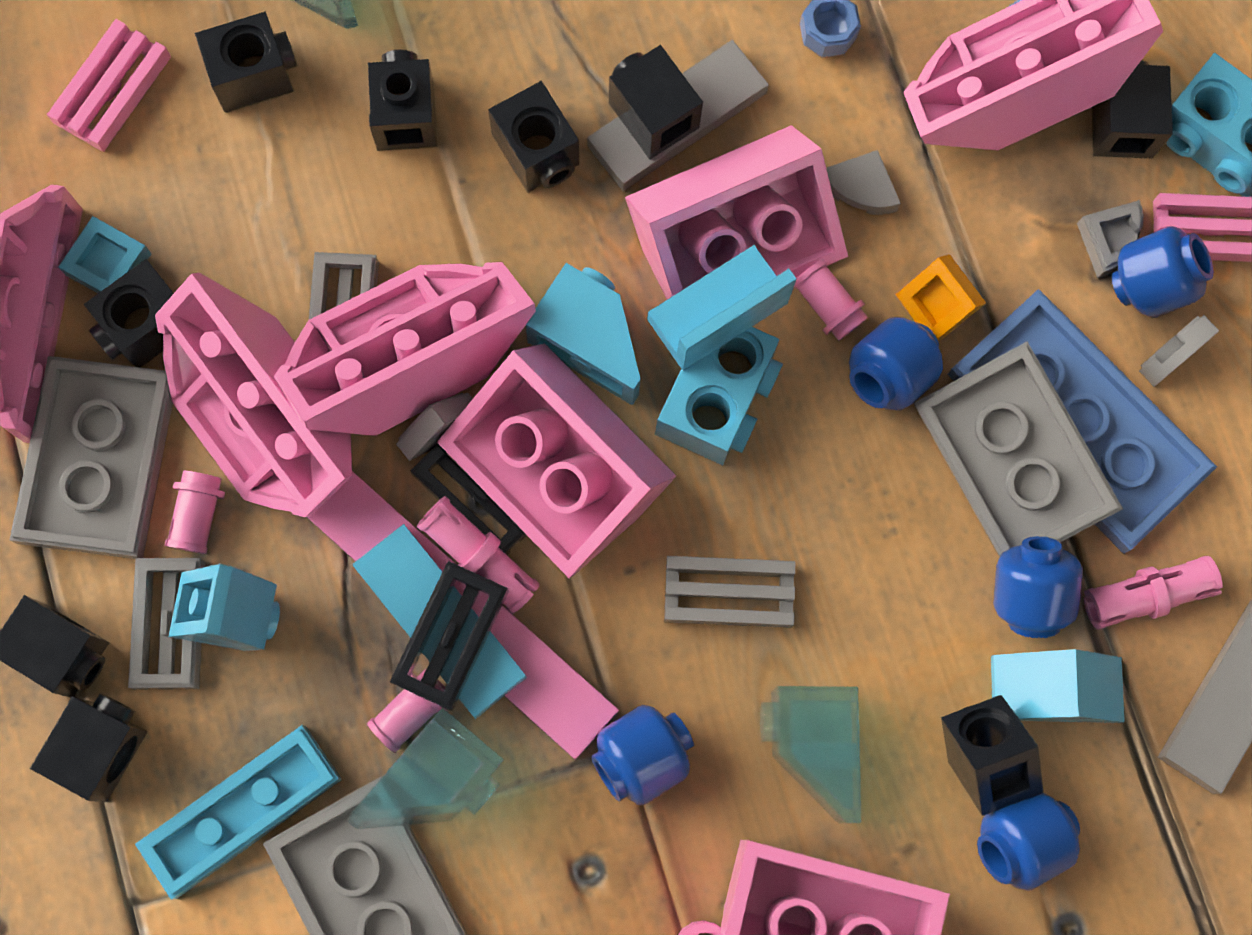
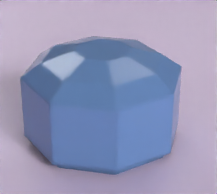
[800,0,861,57]

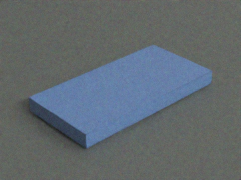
[947,289,1217,554]

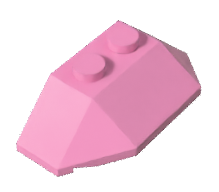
[903,0,1163,150]
[0,185,83,443]
[274,262,536,436]
[155,273,352,518]

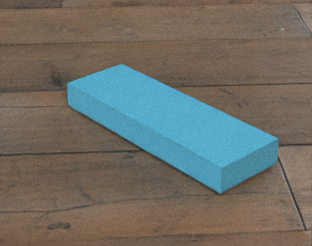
[352,524,527,719]
[135,725,342,900]

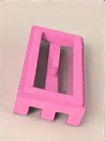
[47,19,171,152]
[1153,193,1252,262]

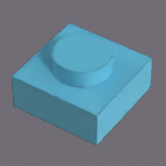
[58,216,151,293]

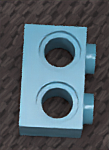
[1166,52,1252,197]
[655,327,783,465]

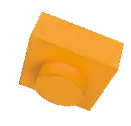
[896,254,986,341]

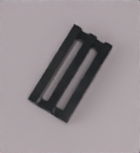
[410,444,527,555]
[390,561,509,711]

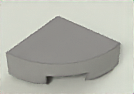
[826,150,901,215]
[1077,200,1143,278]
[1139,315,1219,387]
[396,393,473,461]

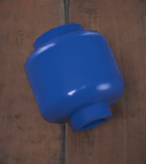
[1112,226,1214,318]
[849,317,943,410]
[993,536,1083,638]
[591,705,694,805]
[977,793,1080,891]

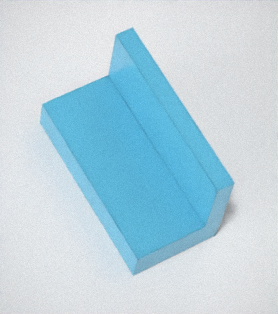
[647,245,797,371]

